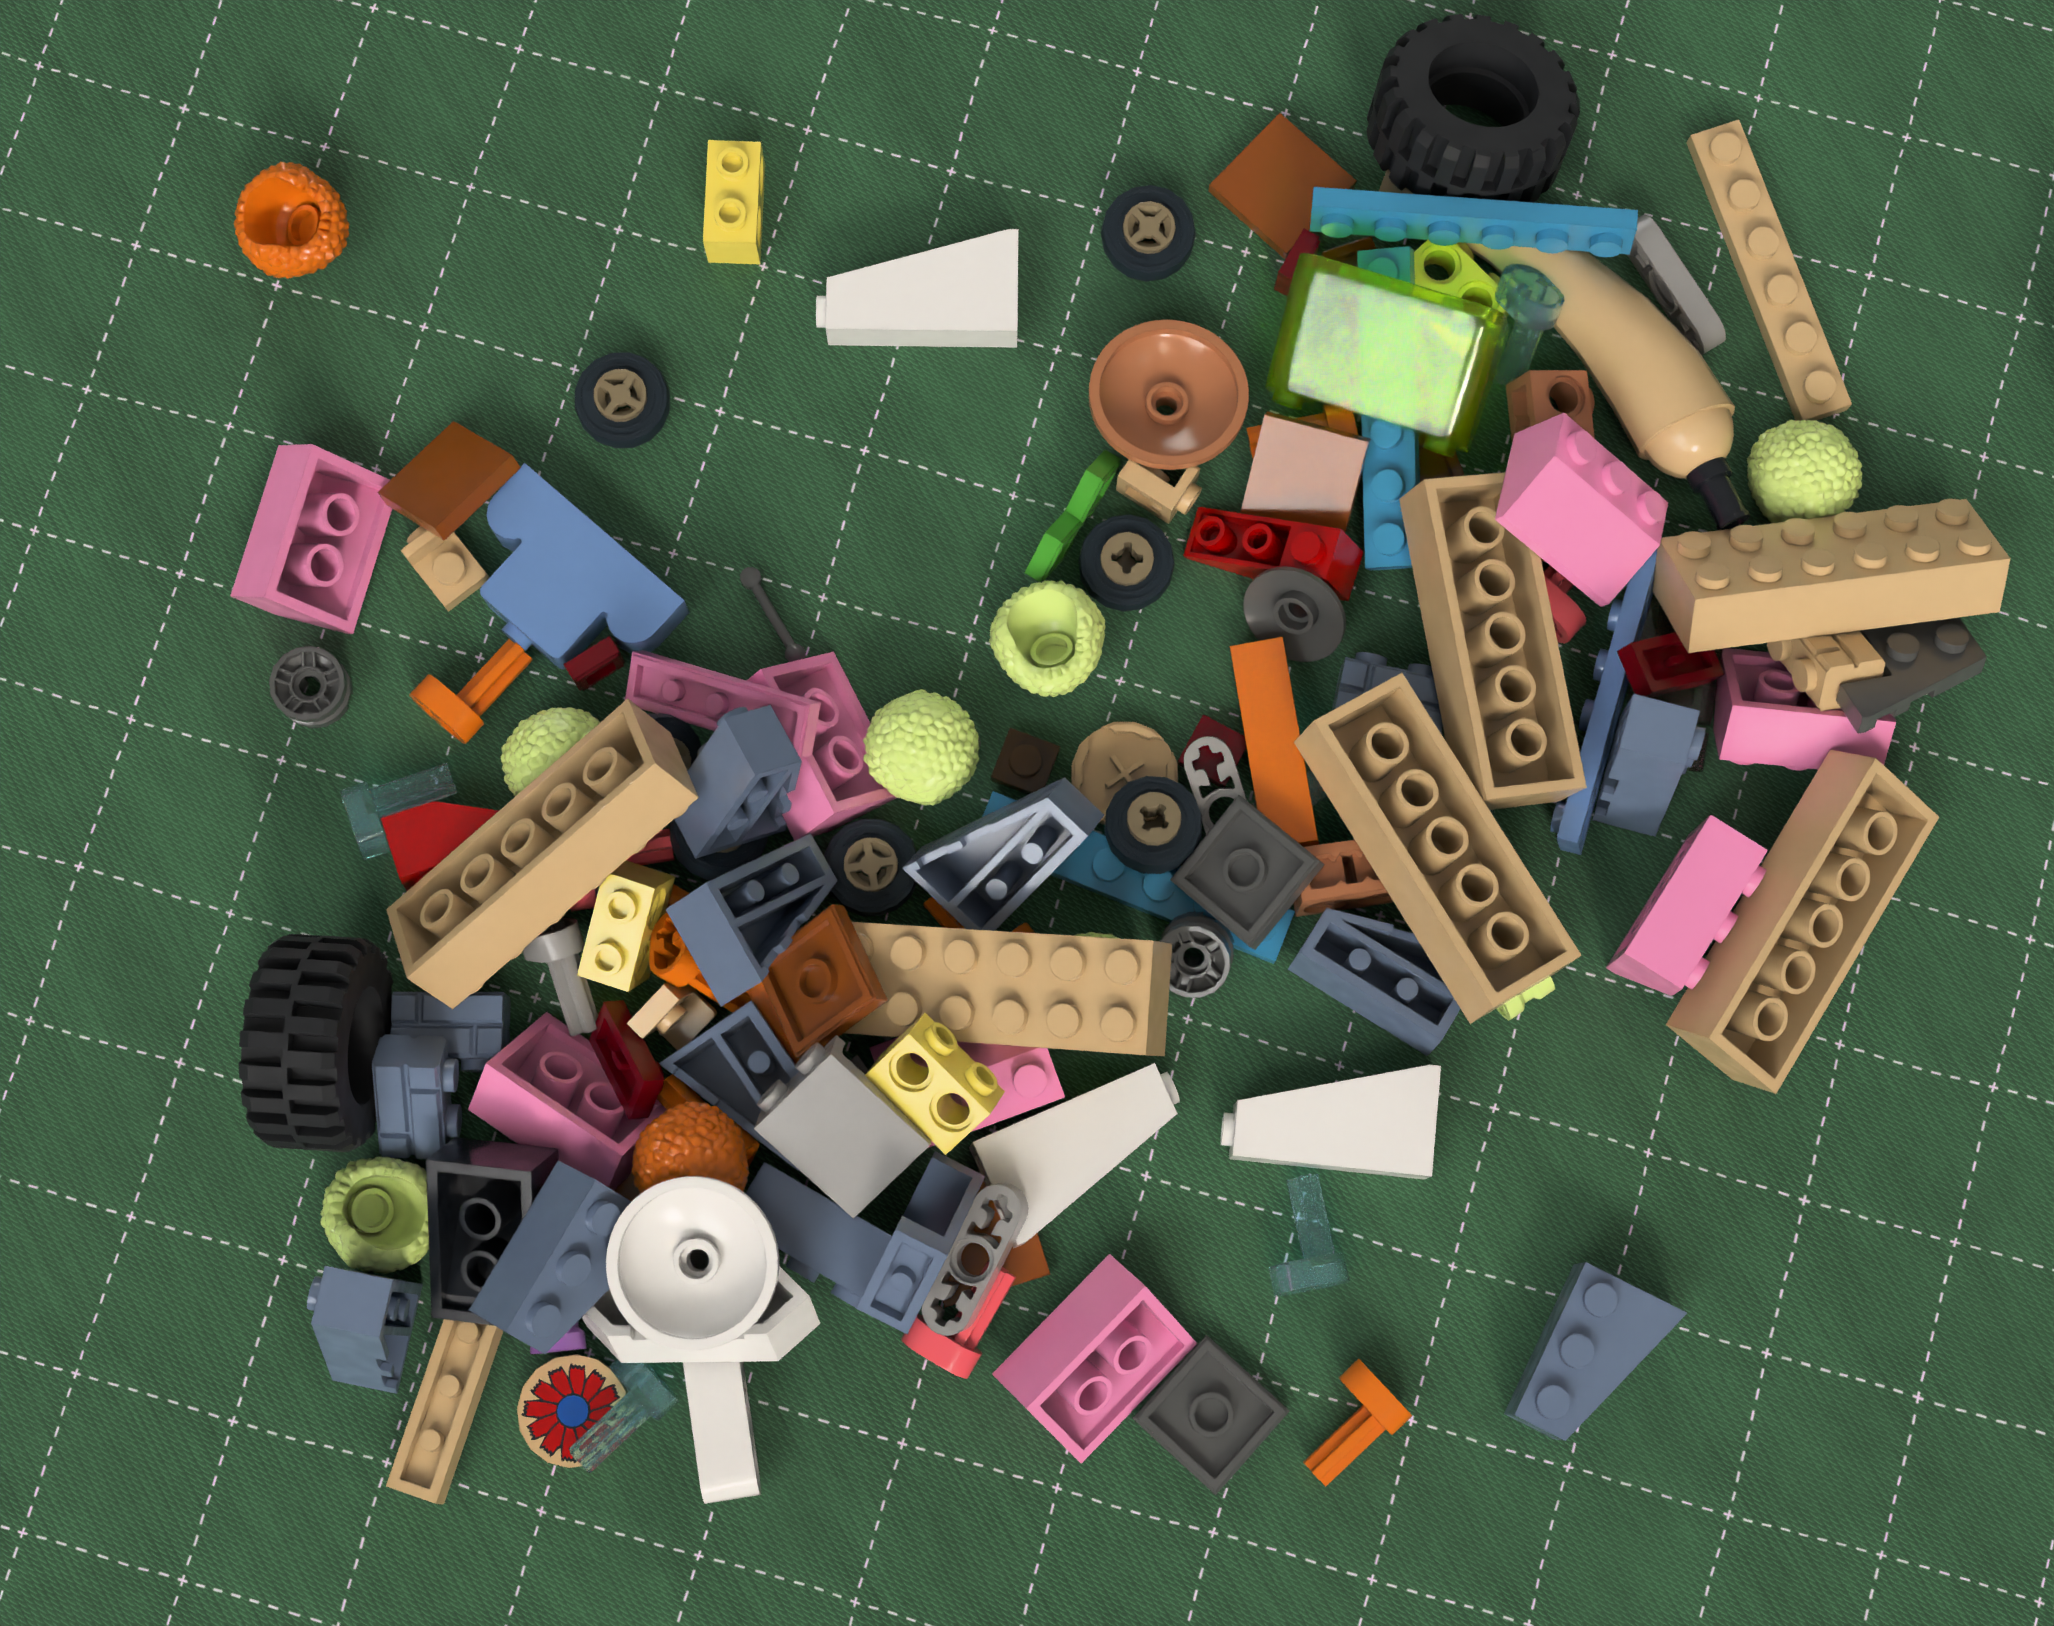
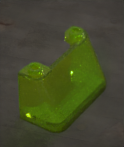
[1265,253,1509,457]

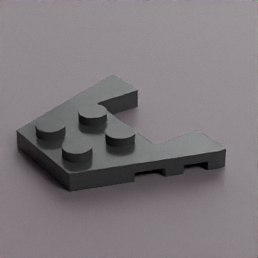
[1836,618,1987,734]

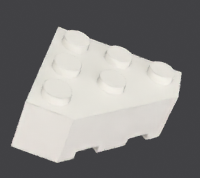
[582,1249,820,1363]

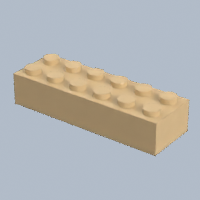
[1399,472,1587,810]
[1652,499,2011,653]
[1294,673,1582,1024]
[386,699,699,1009]
[1666,750,1939,1094]
[844,922,1172,1056]

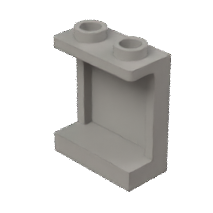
[754,1035,931,1219]

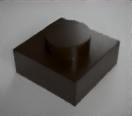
[991,728,1060,795]

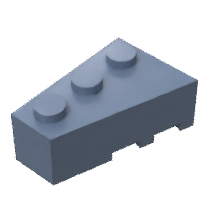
[1592,694,1706,837]
[674,705,802,859]
[666,833,838,1007]
[1288,908,1460,1056]
[659,1001,800,1171]
[469,1160,631,1354]
[745,1162,892,1308]
[1504,1262,1687,1441]

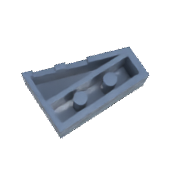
[902,777,1104,931]
[307,1266,423,1394]

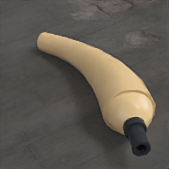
[1379,170,1751,530]

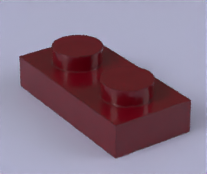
[1617,632,1725,698]
[589,1000,664,1120]

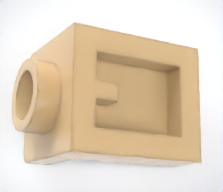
[1116,459,1202,524]
[401,526,490,612]
[627,983,717,1050]

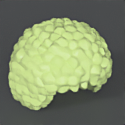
[1747,420,1862,523]
[989,580,1105,697]
[863,689,979,806]
[500,707,600,796]
[320,1156,429,1274]

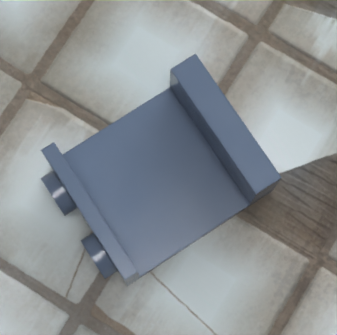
[856,1151,985,1334]

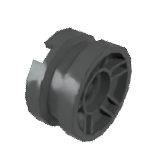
[269,646,353,729]
[1159,912,1235,998]

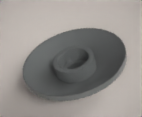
[1243,567,1346,662]

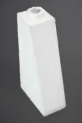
[816,229,1018,348]
[969,1063,1180,1249]
[1220,1065,1441,1180]

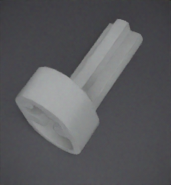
[523,918,598,1036]

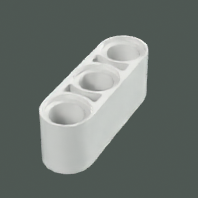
[683,1362,761,1504]

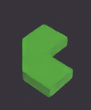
[1024,449,1121,582]

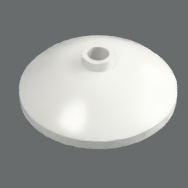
[606,1176,779,1351]

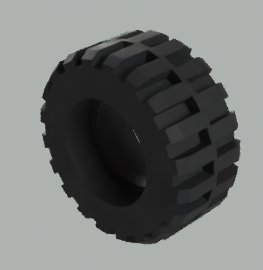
[1366,14,1580,203]
[239,934,393,1152]

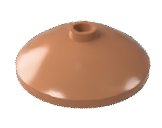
[1088,320,1249,470]

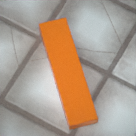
[1230,637,1319,847]

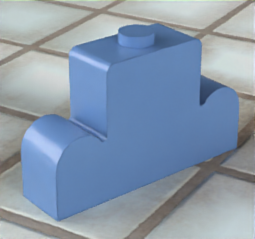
[480,463,689,670]

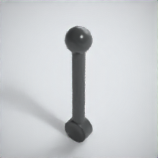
[740,567,806,662]

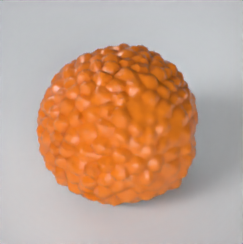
[233,162,350,279]
[632,1101,749,1195]

